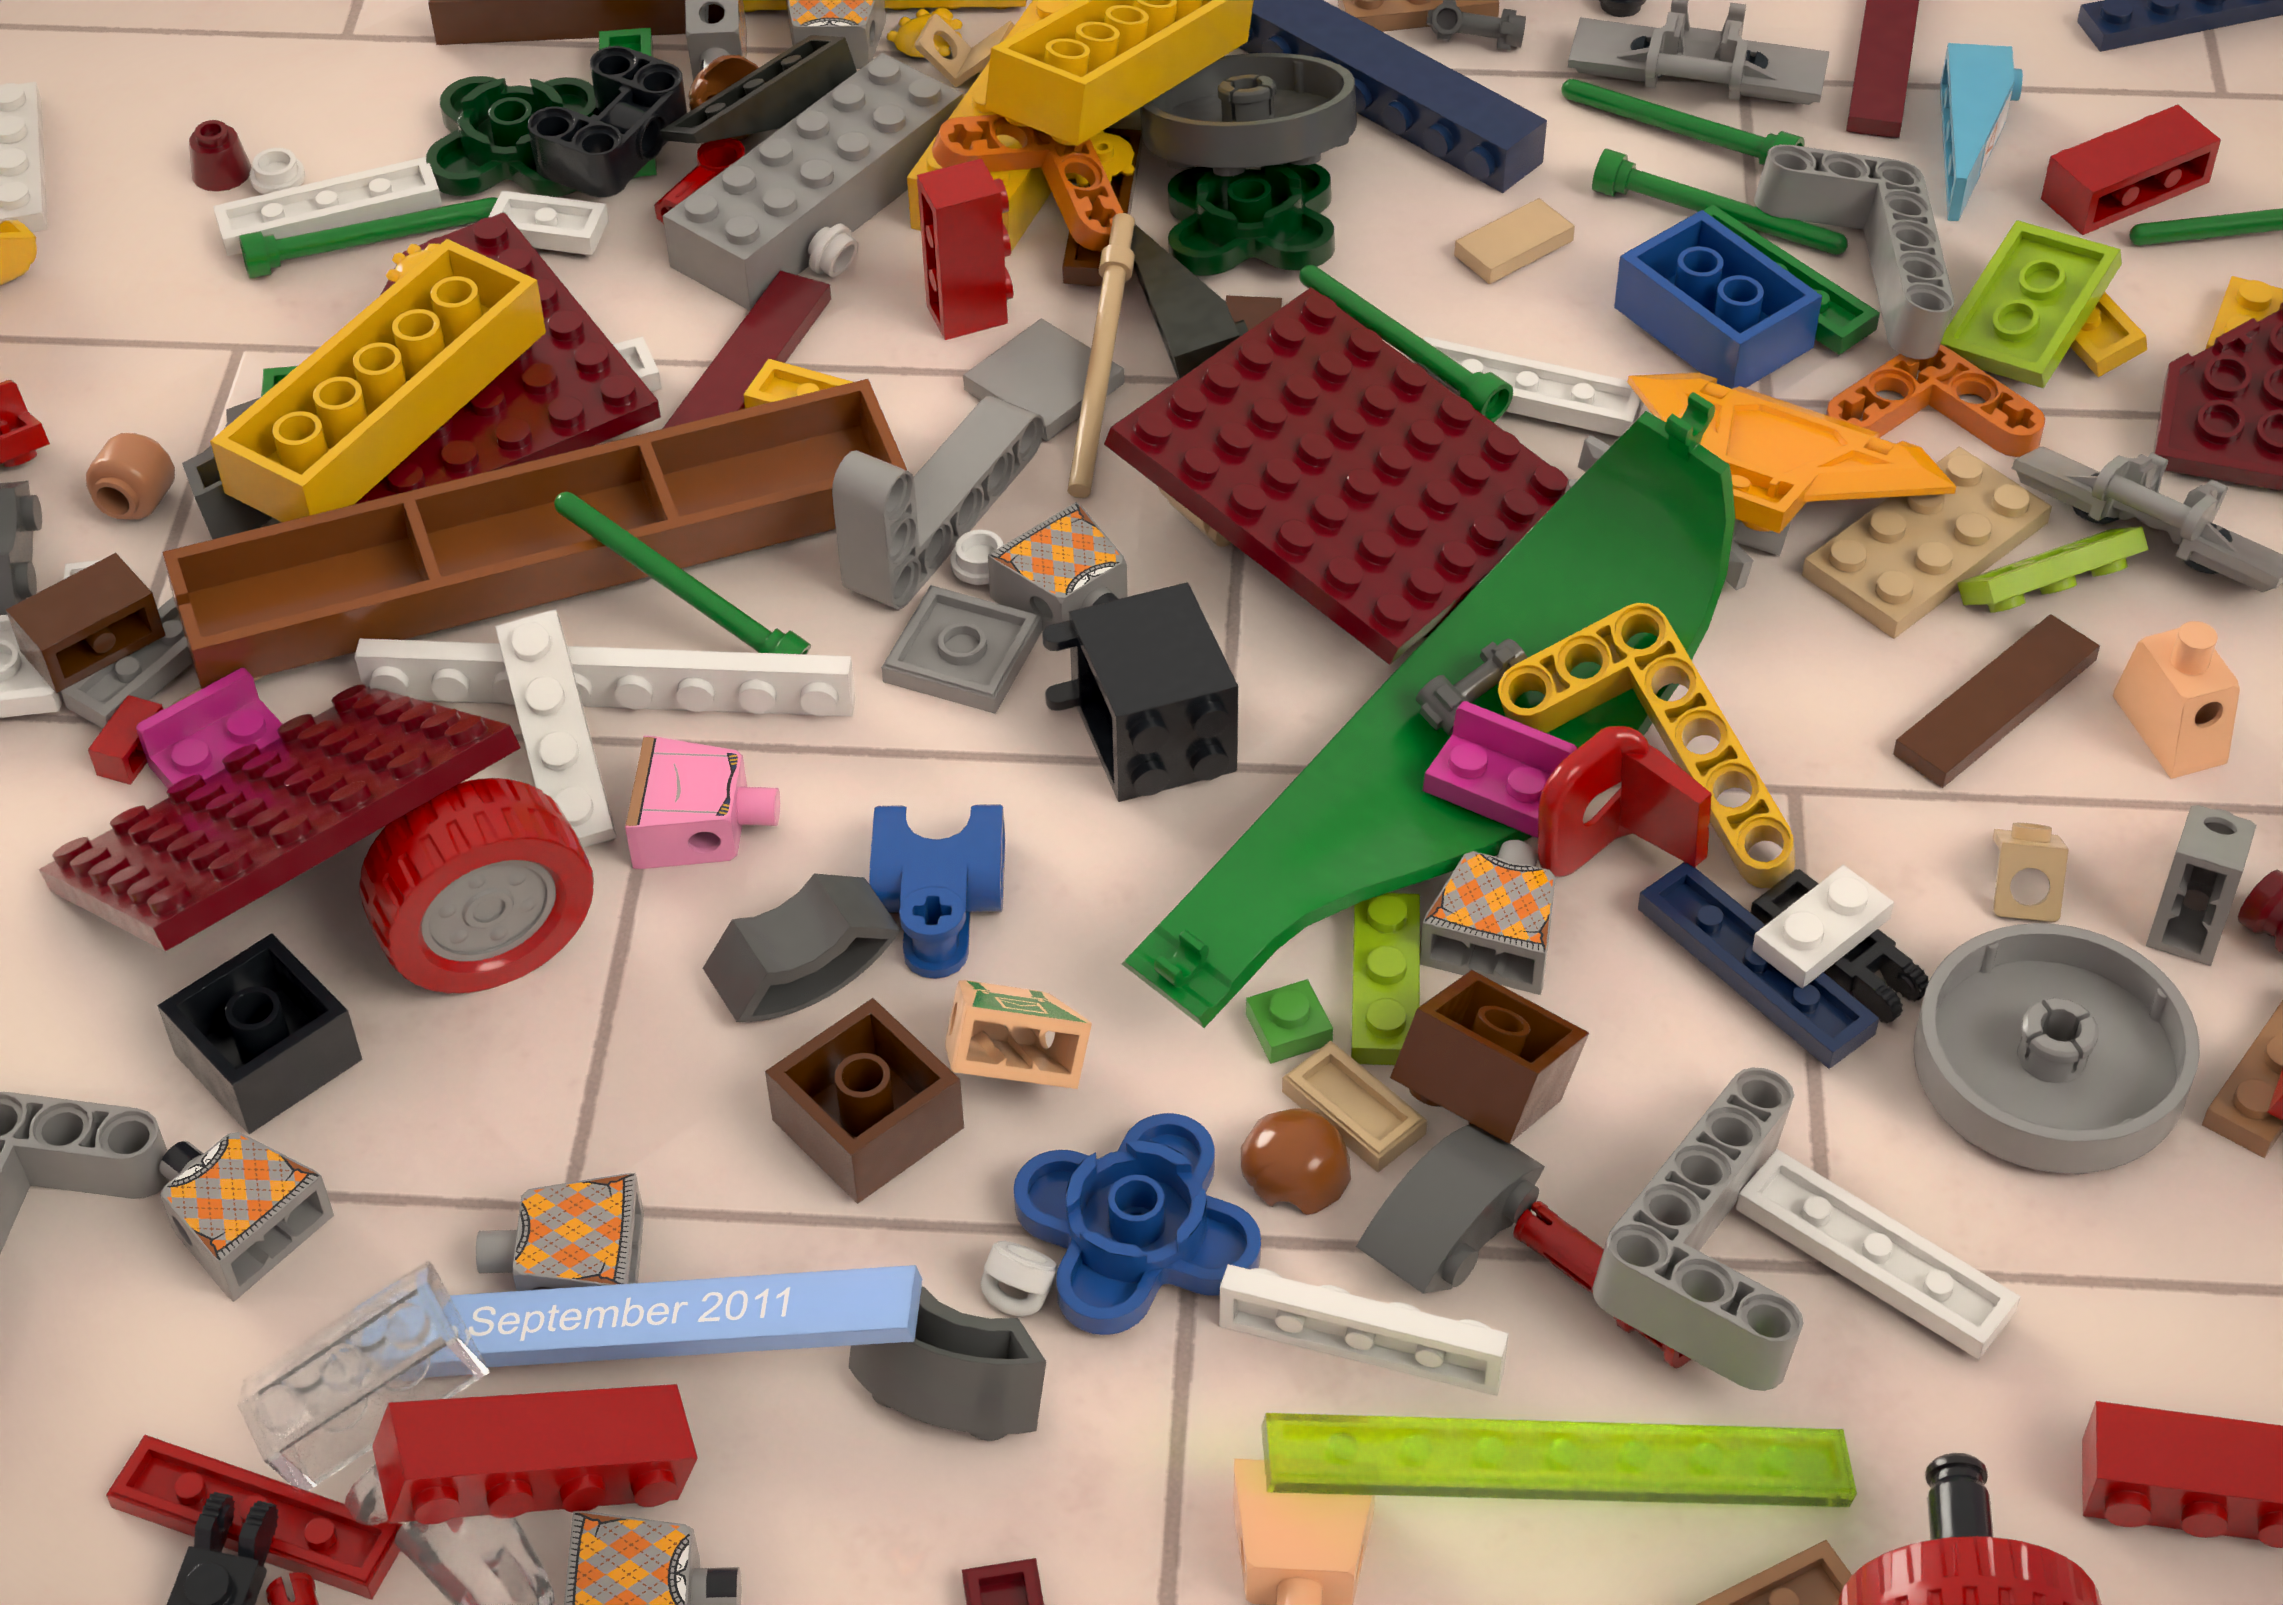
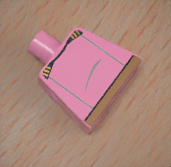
[625,736,780,869]

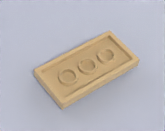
[1802,446,2052,639]

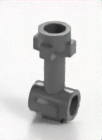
[1426,0,1526,50]
[1416,639,1528,737]

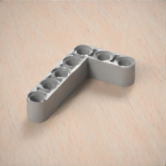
[1754,144,1954,359]
[832,395,1045,610]
[1592,1067,1804,1391]
[0,1092,169,1254]

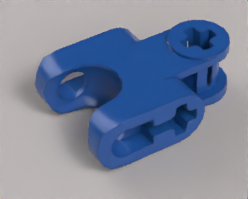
[869,804,1005,979]

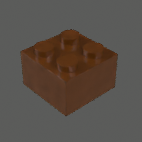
[1390,970,1589,1144]
[765,998,964,1204]

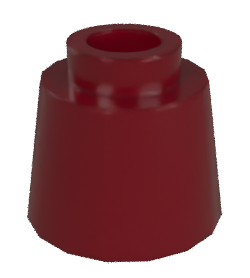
[189,120,251,192]

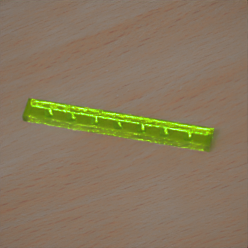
[1261,1413,1857,1507]

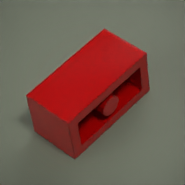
[88,695,164,785]

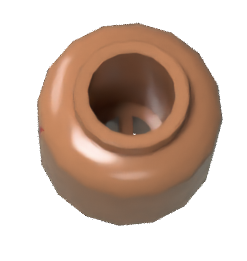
[86,433,175,520]

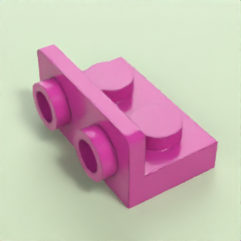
[136,668,283,788]
[1423,701,1577,838]

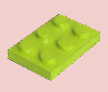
[1941,220,2122,389]

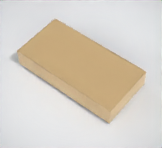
[1454,198,1575,284]
[1282,1041,1427,1172]

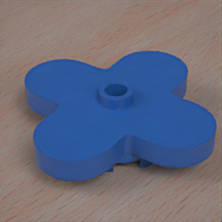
[1014,1113,1261,1335]

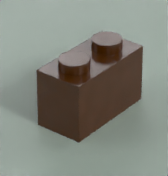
[6,553,166,693]

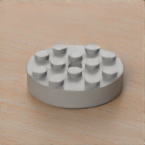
[1913,923,2200,1174]

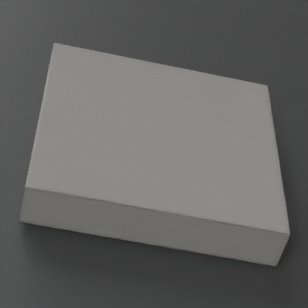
[963,318,1124,441]
[881,585,1043,714]

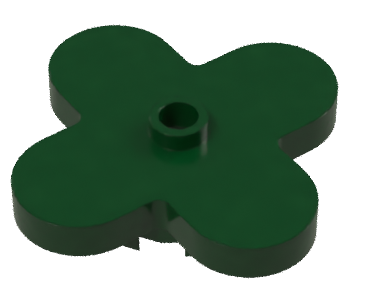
[426,76,600,197]
[1168,162,1335,276]

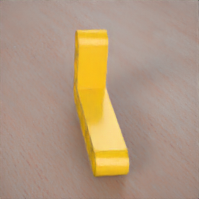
[1498,603,1795,889]

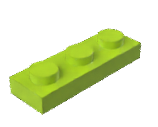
[1957,527,2149,613]
[1351,893,1420,1066]

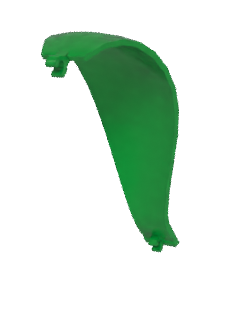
[1122,392,1735,1028]

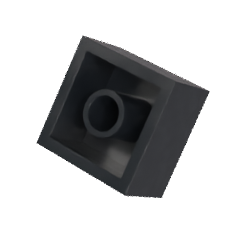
[157,933,363,1134]

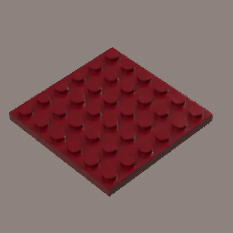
[1104,287,1568,665]
[39,684,521,952]

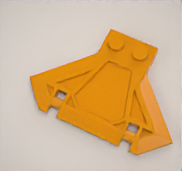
[1627,373,1956,534]

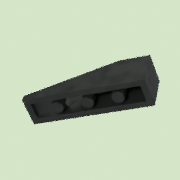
[660,35,857,144]
[1131,225,1248,380]

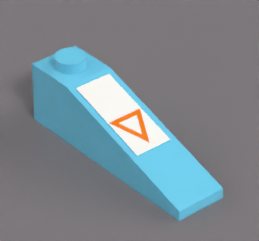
[1940,43,2023,221]

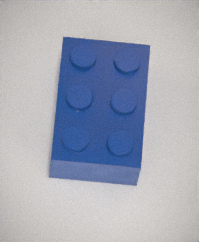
[1614,210,1822,389]

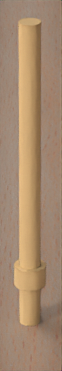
[1067,213,1135,498]

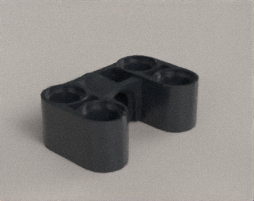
[528,46,687,197]

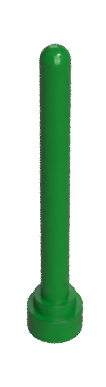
[1561,79,1805,166]
[1592,148,1848,255]
[239,197,498,279]
[2129,208,2283,246]
[1299,265,1513,423]
[554,492,811,655]

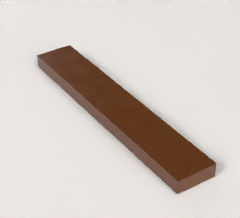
[428,0,724,45]

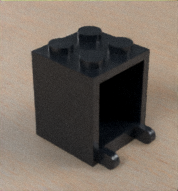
[1042,582,1238,802]

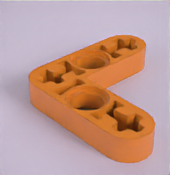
[932,114,1123,251]
[1826,344,2045,457]

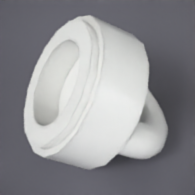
[981,1241,1058,1317]

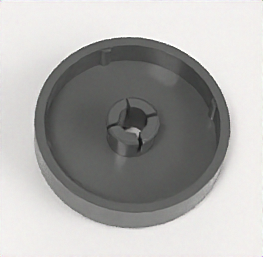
[1140,53,1357,176]

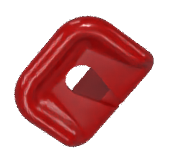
[1538,726,1712,877]

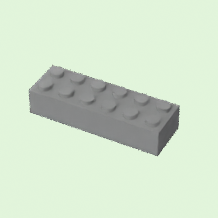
[663,53,963,311]

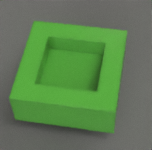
[1246,979,1333,1064]

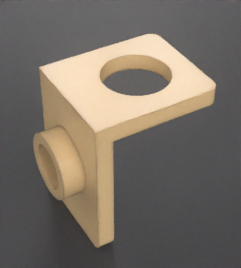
[915,14,1015,88]
[1993,823,2069,922]

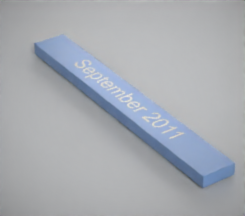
[354,1265,923,1375]

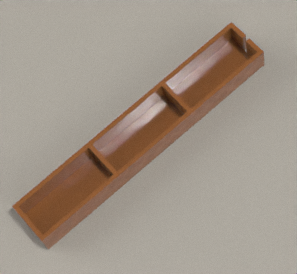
[162,379,907,689]

